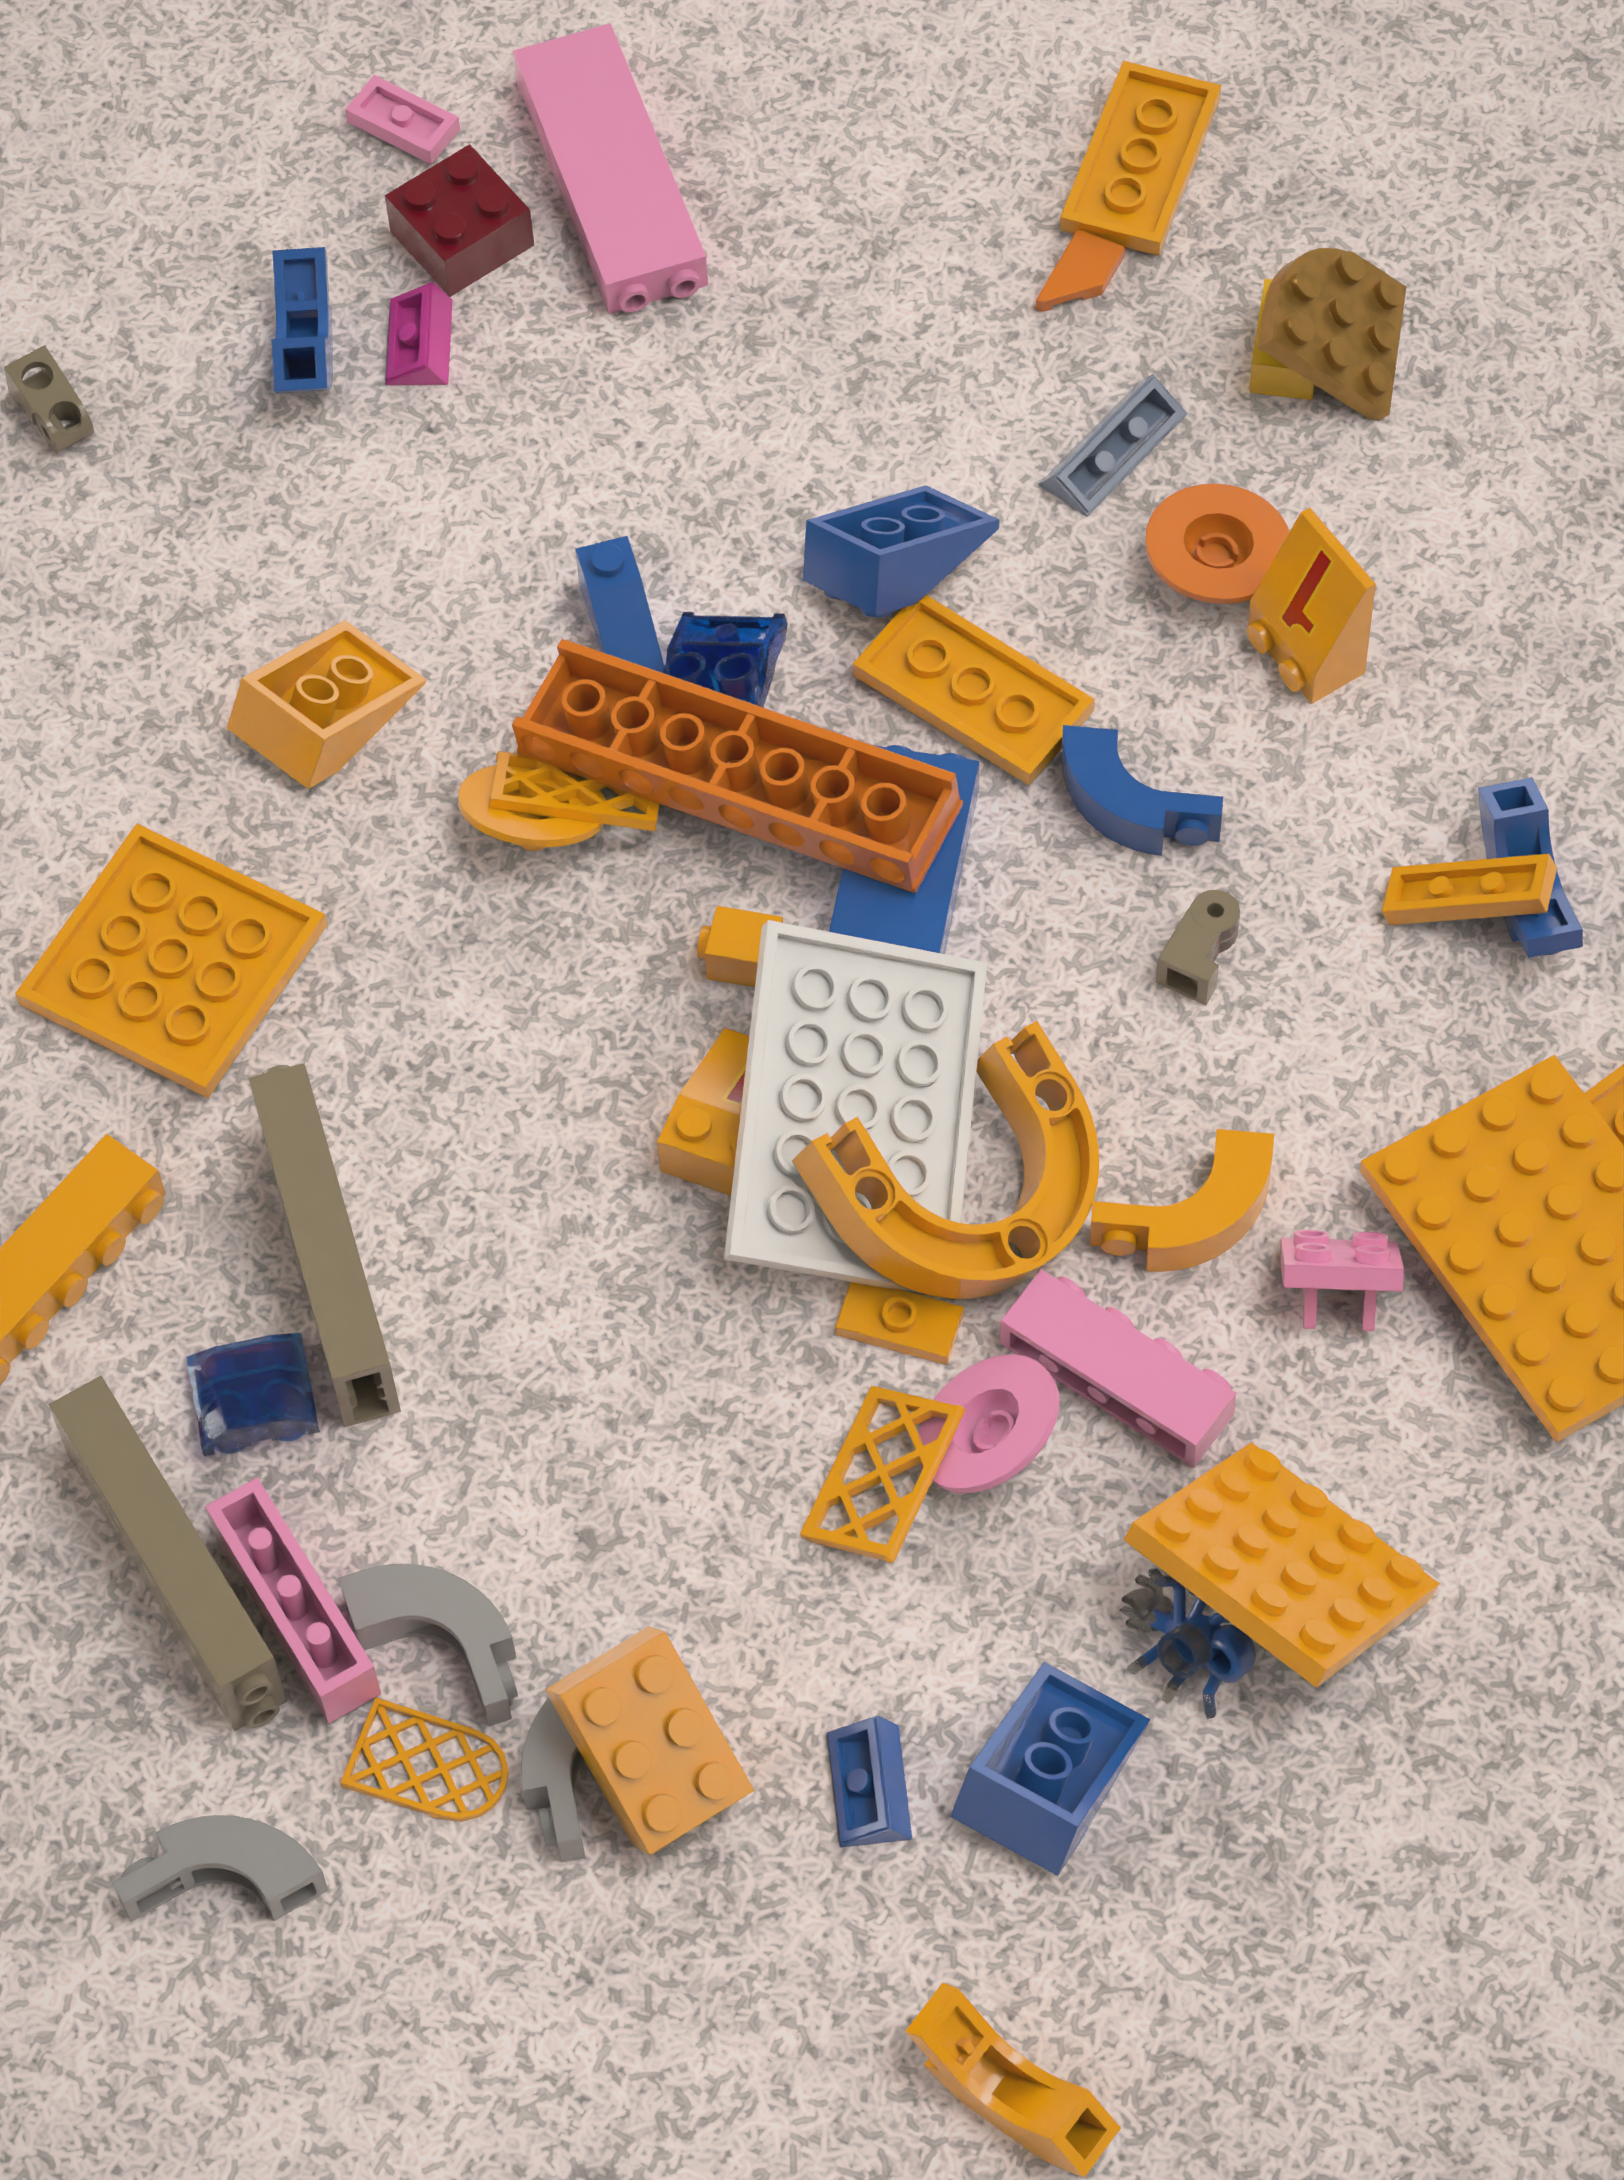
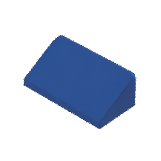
[827,1715,913,1848]

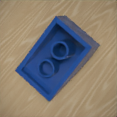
[803,485,1000,618]
[950,1662,1151,1876]

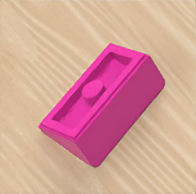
[385,282,453,385]

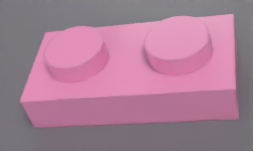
[345,75,460,165]

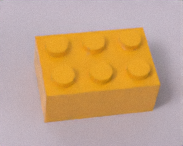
[544,1626,755,1855]

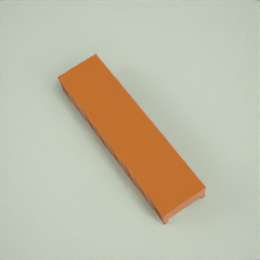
[512,639,963,894]

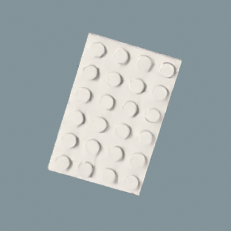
[724,920,987,1298]

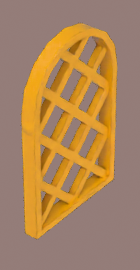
[340,1697,509,1822]

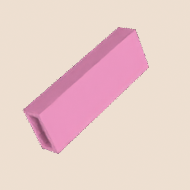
[513,23,708,314]

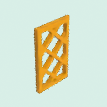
[489,751,659,831]
[800,1385,966,1564]

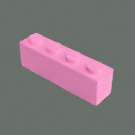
[1000,1269,1236,1468]
[205,1477,381,1724]

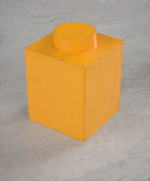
[697,906,783,987]

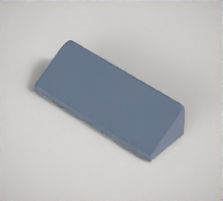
[1039,374,1188,517]

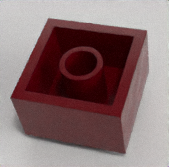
[384,144,534,297]

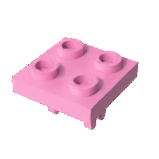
[1280,1230,1404,1331]

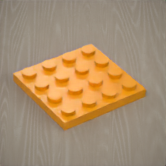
[15,823,328,1098]
[1123,1442,1440,1688]

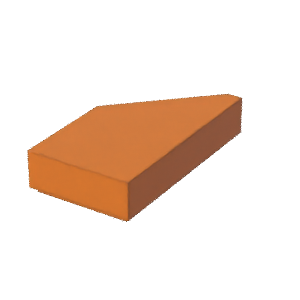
[1036,229,1125,312]

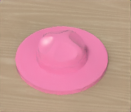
[918,1354,1059,1493]

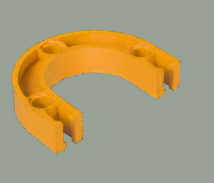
[792,1021,1099,1299]

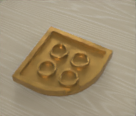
[1258,247,1407,421]

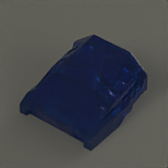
[663,612,788,708]
[186,1333,320,1457]

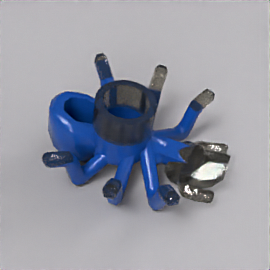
[1119,1568,1256,1719]

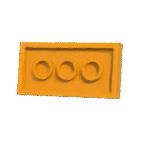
[1060,60,1222,256]
[853,595,1095,786]

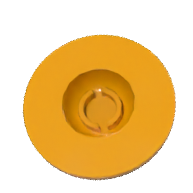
[458,765,606,851]

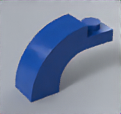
[271,247,333,394]
[1062,725,1224,856]
[1478,777,1583,958]

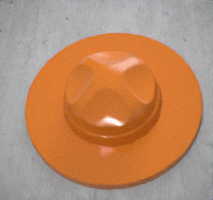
[1145,483,1289,604]

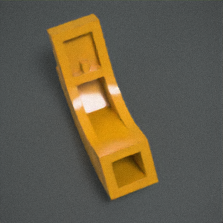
[1090,1129,1274,1272]
[905,1982,1121,2178]

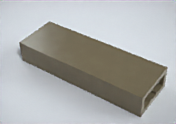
[248,1063,401,1428]
[49,1376,287,1732]

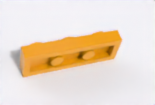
[1382,854,1557,925]

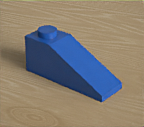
[575,535,667,674]

